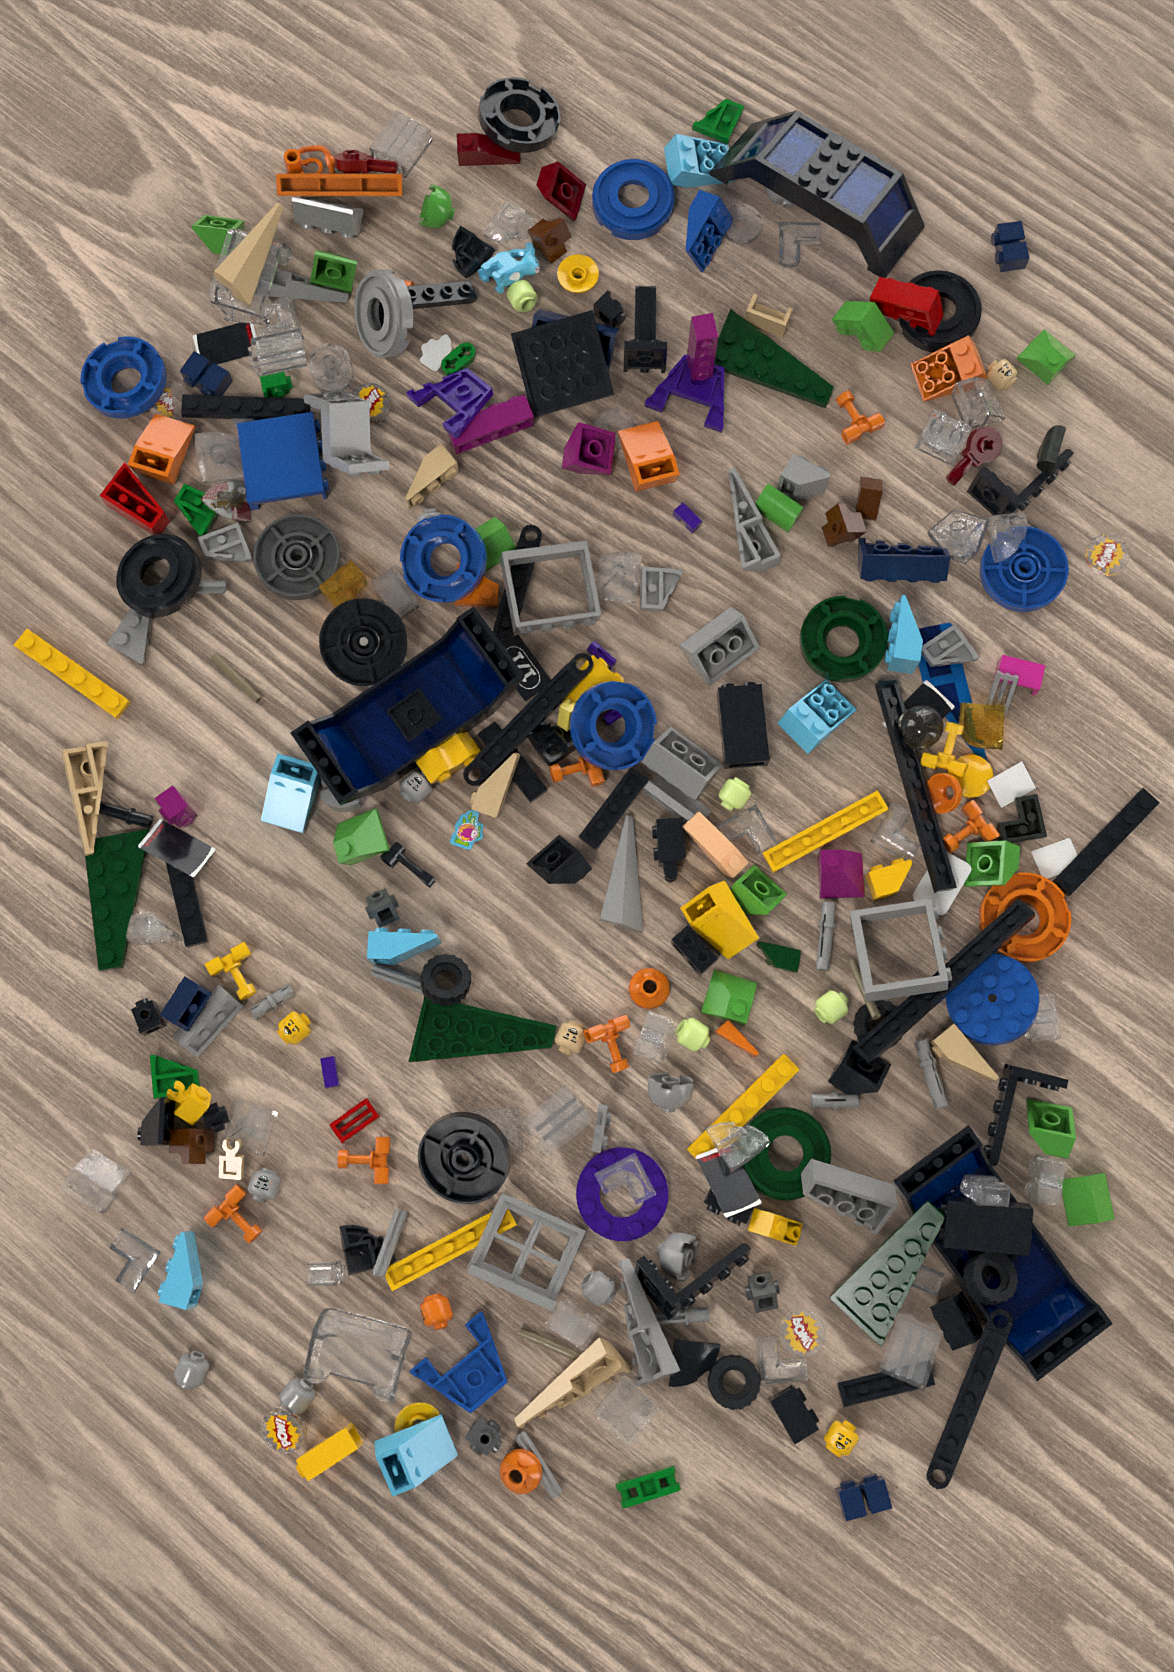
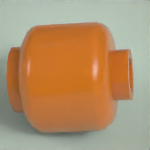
[420,1293,453,1331]

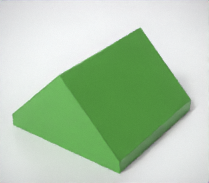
[475,517,516,572]
[1059,1173,1115,1226]

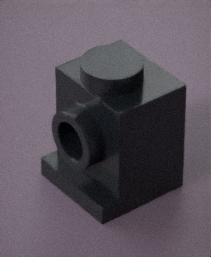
[593,290,626,327]
[131,998,166,1036]

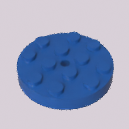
[979,526,1069,612]
[946,954,1040,1046]

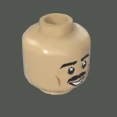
[987,359,1018,391]
[554,1020,586,1056]

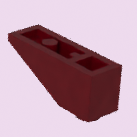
[457,133,520,166]

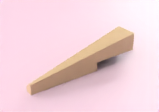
[214,202,283,307]
[61,741,108,856]
[514,1338,632,1429]

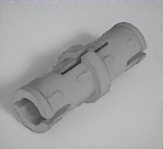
[249,984,295,1020]
[811,1091,859,1110]

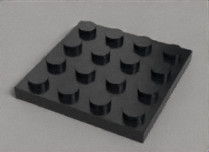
[511,310,614,418]

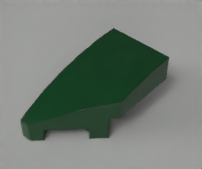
[756,941,801,973]

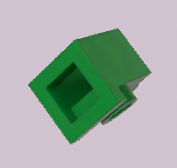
[259,369,293,398]

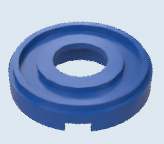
[592,159,674,240]
[80,336,167,419]
[400,514,487,603]
[570,681,657,770]

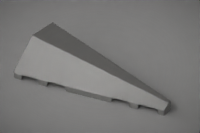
[254,263,349,303]
[728,467,781,573]
[600,815,643,933]
[618,1259,680,1387]

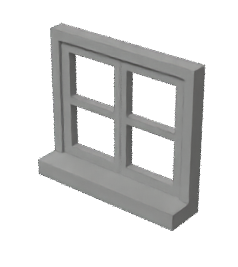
[466,1192,586,1311]

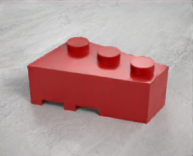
[870,277,943,336]
[99,462,170,535]

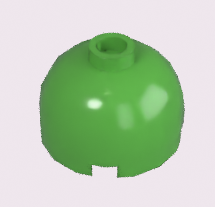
[419,184,455,229]

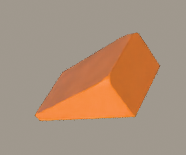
[714,1020,759,1058]

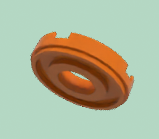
[979,872,1071,963]

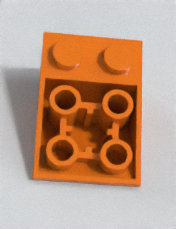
[910,335,989,402]
[128,413,196,485]
[618,421,680,492]

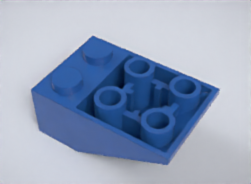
[685,190,734,273]

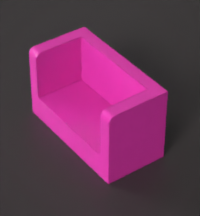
[994,655,1045,695]

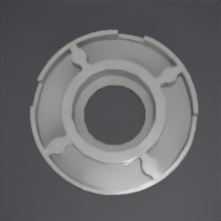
[354,269,413,358]

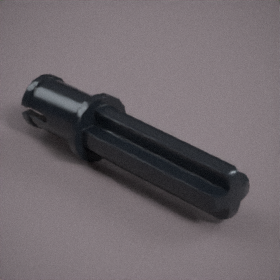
[99,801,154,829]

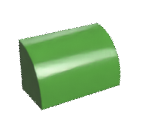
[755,484,803,533]

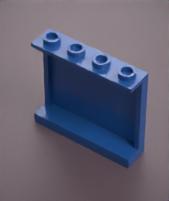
[237,412,329,510]

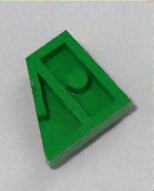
[692,99,744,144]
[174,483,217,536]
[150,1054,200,1099]

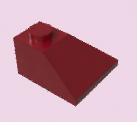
[536,161,586,221]

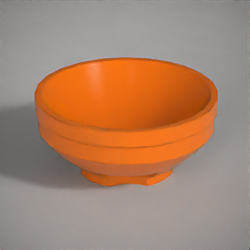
[927,773,962,814]
[629,968,670,1009]
[500,1449,543,1494]

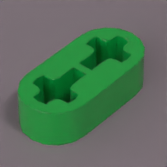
[441,342,476,376]

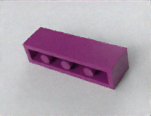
[686,313,718,381]
[447,395,534,455]

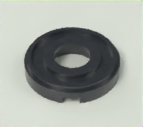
[478,77,560,153]
[897,270,982,353]
[116,534,202,618]

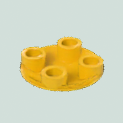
[948,754,994,798]

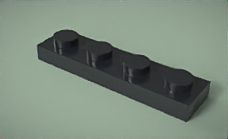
[478,721,548,804]
[579,767,649,851]
[165,862,209,948]
[837,1361,936,1408]

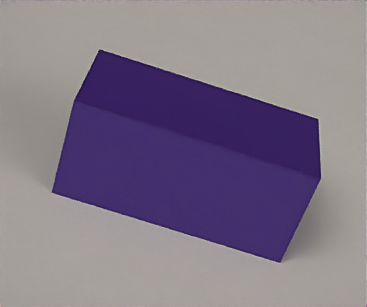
[673,502,702,534]
[320,1056,340,1089]

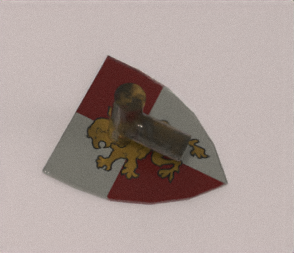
[201,481,252,522]

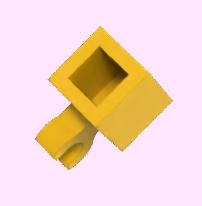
[166,1081,212,1126]

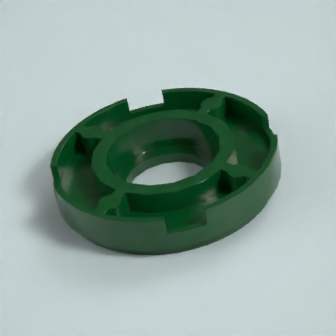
[799,596,888,683]
[738,1107,831,1201]

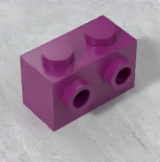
[154,785,198,828]

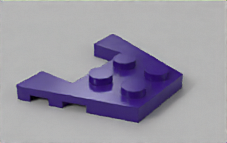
[644,354,724,433]
[406,368,493,439]

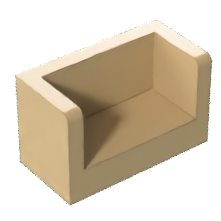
[745,294,793,338]

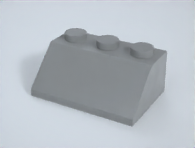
[292,196,364,238]
[680,607,760,686]
[642,726,723,800]

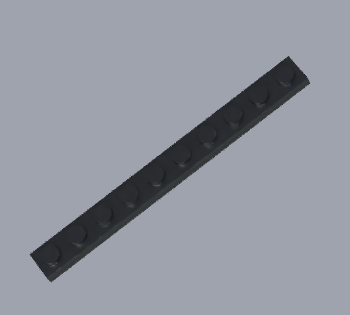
[875,680,957,893]
[853,898,1035,1066]

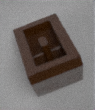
[855,477,882,521]

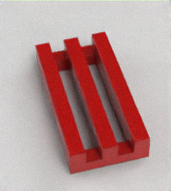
[329,1098,380,1144]

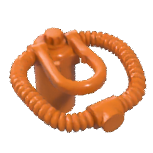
[284,145,335,174]

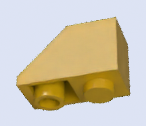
[865,858,912,901]
[748,1208,803,1246]

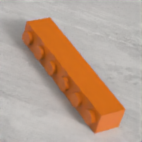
[276,173,403,196]

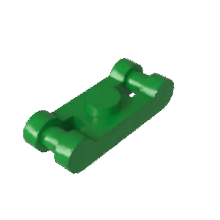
[615,1465,681,1508]

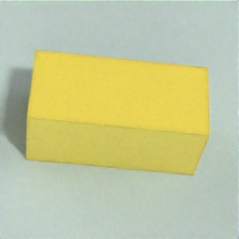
[557,699,575,731]

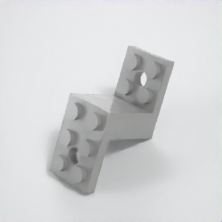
[304,391,389,476]

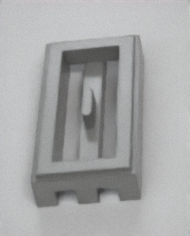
[984,670,1019,718]

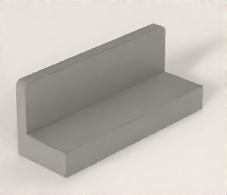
[643,774,711,824]
[173,985,244,1058]

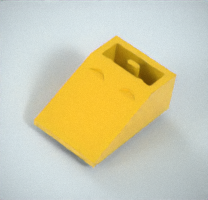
[680,881,759,959]

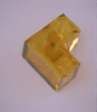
[318,560,368,609]

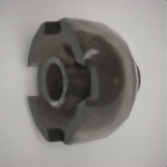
[898,705,944,750]

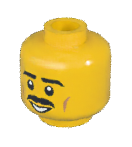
[277,1011,312,1045]
[824,1419,859,1458]

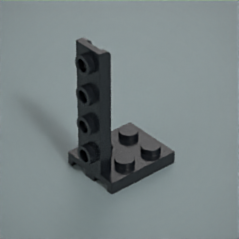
[378,281,477,326]
[623,286,667,373]
[966,449,1074,525]
[983,1064,1069,1166]
[635,1243,751,1320]

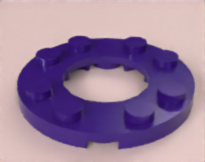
[576,1147,668,1241]

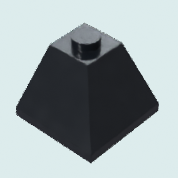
[526,835,592,884]
[828,1040,891,1094]
[137,1097,175,1146]

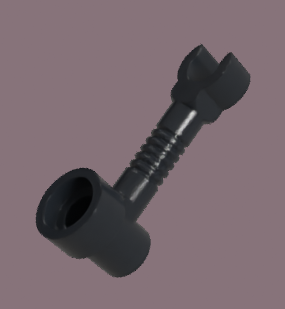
[380,842,436,888]

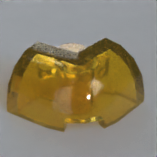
[959,703,1005,750]

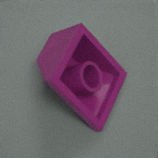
[561,422,616,475]
[817,849,865,899]

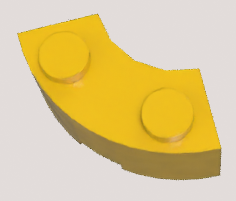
[416,732,481,784]

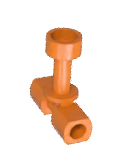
[836,391,885,445]
[549,756,605,787]
[943,800,1000,853]
[583,1015,630,1073]
[337,1137,391,1184]
[203,1184,262,1244]

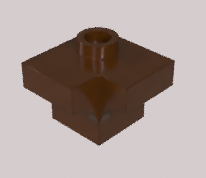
[527,218,571,263]
[822,503,867,547]
[169,1128,214,1164]

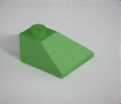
[192,215,244,258]
[310,249,357,292]
[1016,329,1076,385]
[333,808,389,865]
[964,840,1020,887]
[730,865,787,915]
[701,970,757,1026]
[1026,1099,1076,1159]

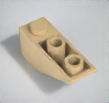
[405,444,459,509]

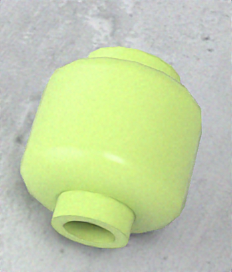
[507,280,537,312]
[718,777,751,811]
[814,990,849,1024]
[675,1018,710,1052]

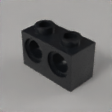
[670,925,718,976]

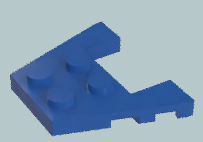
[409,1311,508,1414]

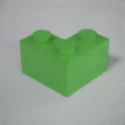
[832,301,894,352]

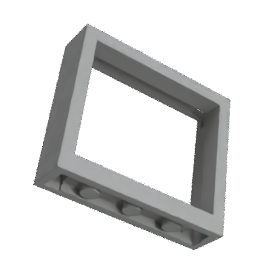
[500,541,601,635]
[850,899,952,1002]

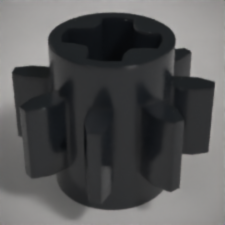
[202,1102,230,1133]

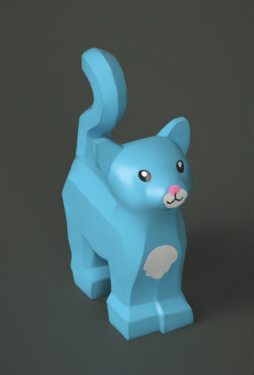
[478,242,540,294]

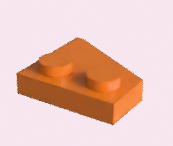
[454,564,499,608]

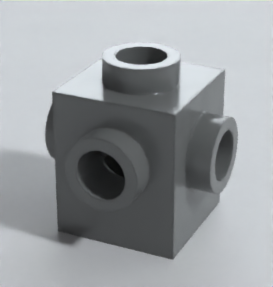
[365,888,400,928]
[745,1271,780,1313]
[465,1416,503,1456]

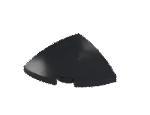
[452,225,496,279]
[528,722,576,766]
[339,1225,396,1276]
[669,1339,720,1387]

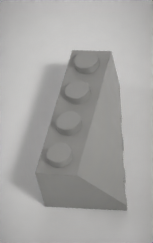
[801,1159,898,1235]

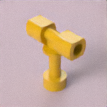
[921,722,968,777]
[204,942,257,1001]

